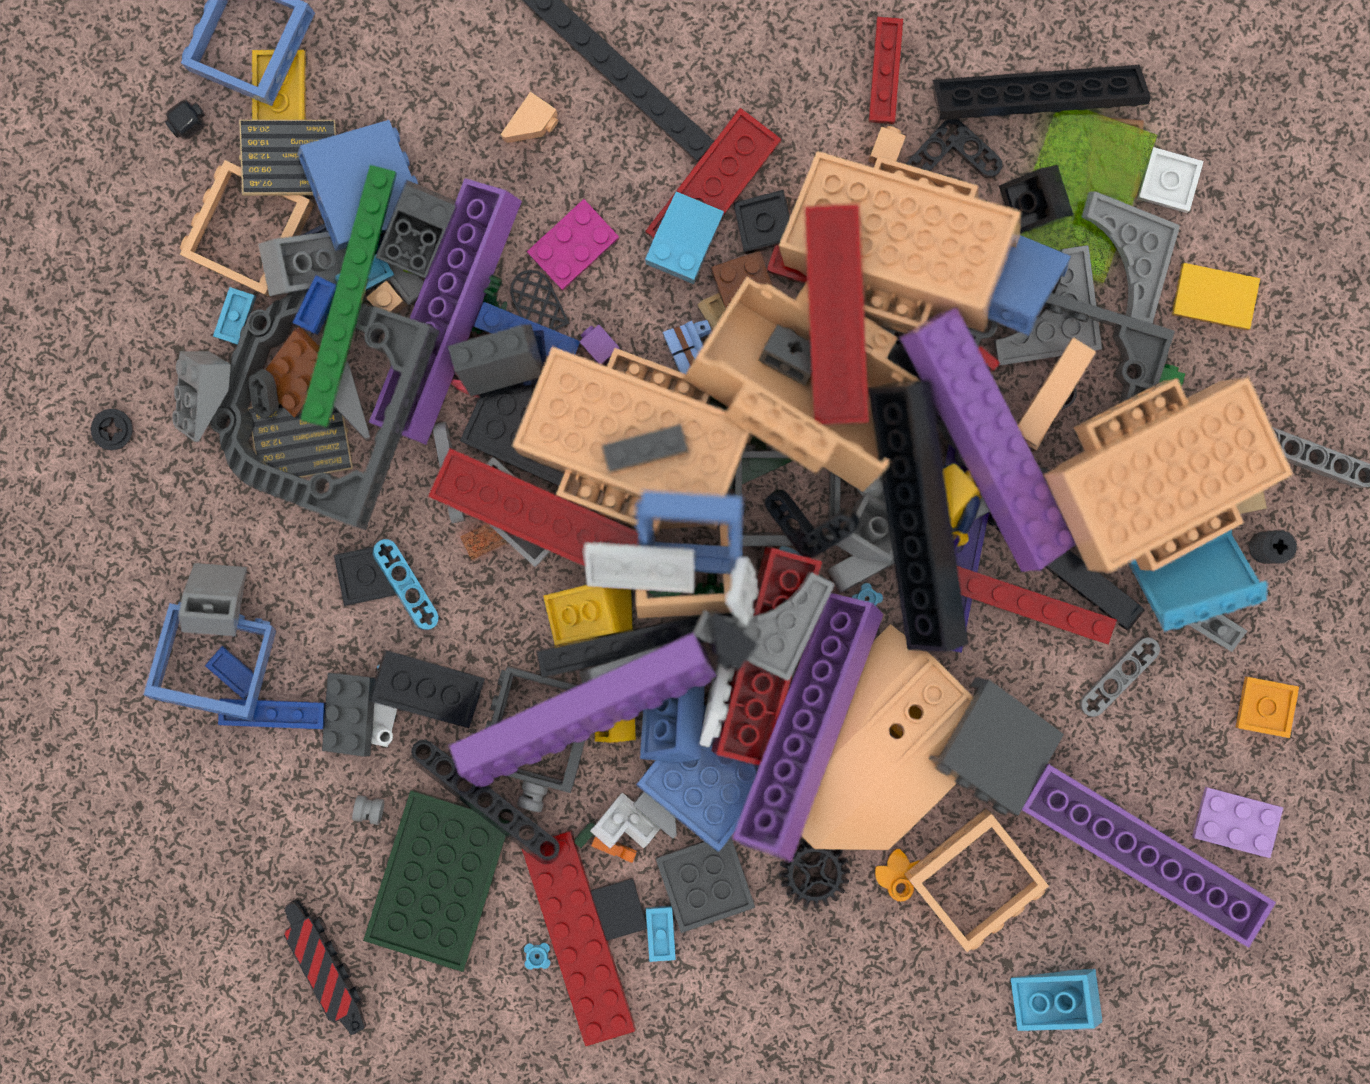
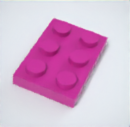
[527,199,619,291]

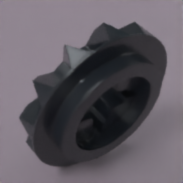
[91,409,134,451]

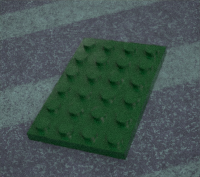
[363,789,511,972]

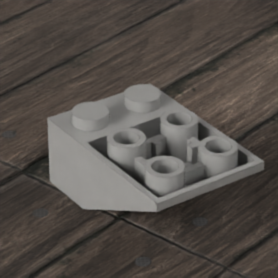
[172,351,231,442]
[179,563,247,636]

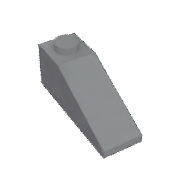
[334,362,371,441]
[1188,614,1247,652]

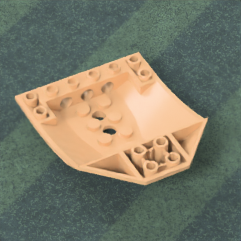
[801,624,973,850]

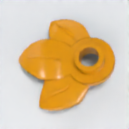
[875,848,921,902]

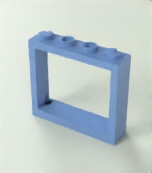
[181,0,315,106]
[635,491,743,574]
[144,602,276,721]

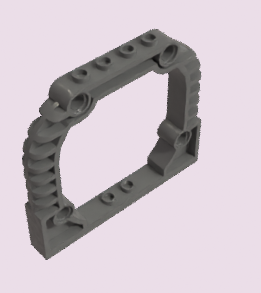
[210,289,440,530]
[933,293,1175,486]

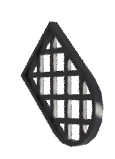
[510,270,570,331]

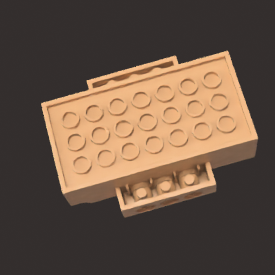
[779,151,1021,334]
[683,277,920,492]
[513,347,753,536]
[1043,377,1293,572]

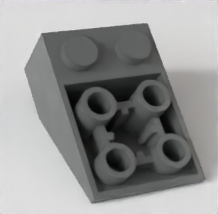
[376,180,456,278]

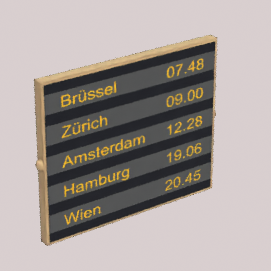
[239,120,336,196]
[248,403,353,478]

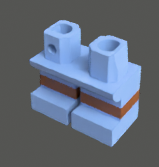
[663,320,712,374]

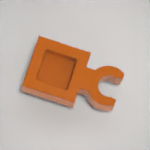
[591,836,637,863]

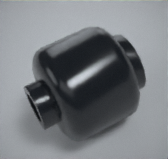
[165,100,206,139]

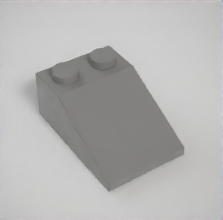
[258,232,346,296]

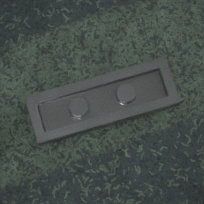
[602,424,688,473]

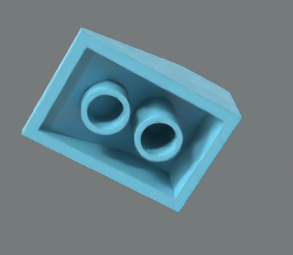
[645,192,724,284]
[1011,969,1103,1031]

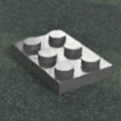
[322,673,375,757]

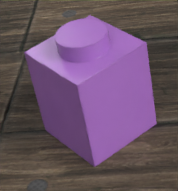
[579,325,620,366]

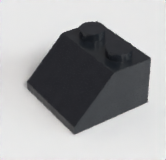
[999,165,1074,234]

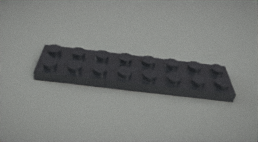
[932,64,1151,120]

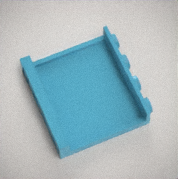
[1128,529,1268,631]

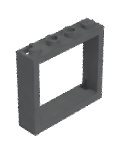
[733,444,841,546]
[485,666,586,793]

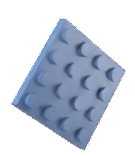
[636,705,760,852]

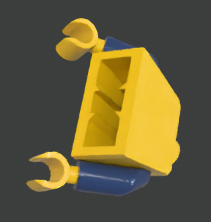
[943,464,981,547]

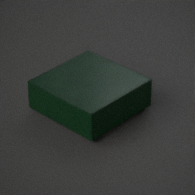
[574,820,596,848]

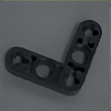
[906,119,1003,179]
[765,489,860,558]

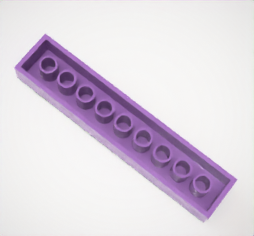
[369,178,522,445]
[900,308,1076,571]
[732,593,883,862]
[449,633,716,787]
[1022,764,1276,948]

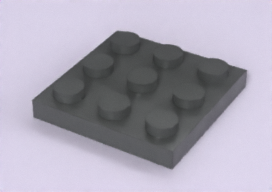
[656,837,755,933]

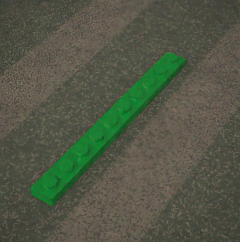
[300,165,397,428]

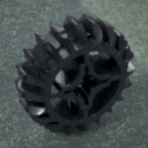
[779,838,850,908]

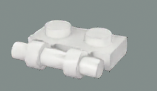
[726,557,758,628]

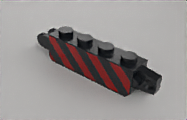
[284,899,367,1035]

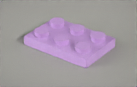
[1192,787,1283,858]

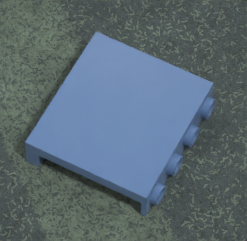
[297,120,418,251]
[988,235,1071,335]

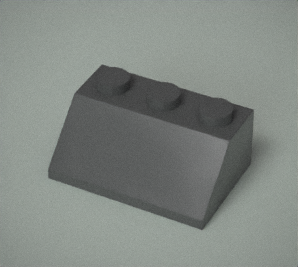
[448,324,543,396]

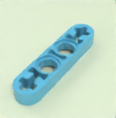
[372,539,438,630]

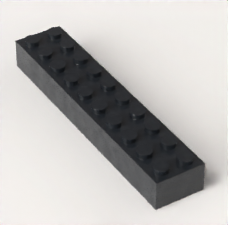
[868,380,968,652]

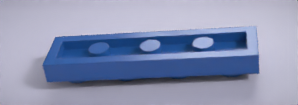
[473,302,580,357]
[218,698,326,729]

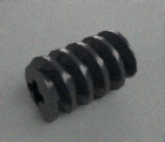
[1249,530,1297,564]

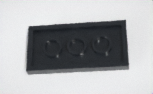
[369,649,485,728]

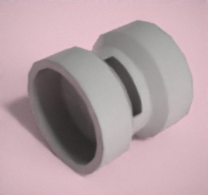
[517,781,549,812]
[352,795,385,825]

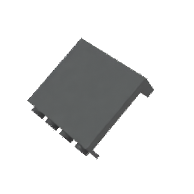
[929,677,1064,816]

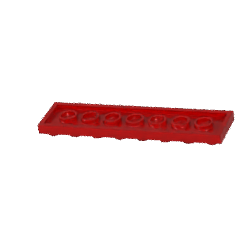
[804,203,869,425]
[428,448,640,566]
[521,830,636,1047]

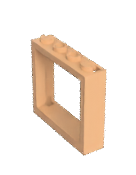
[180,160,315,298]
[633,519,732,619]
[905,808,1049,952]

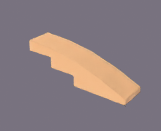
[1017,338,1096,446]

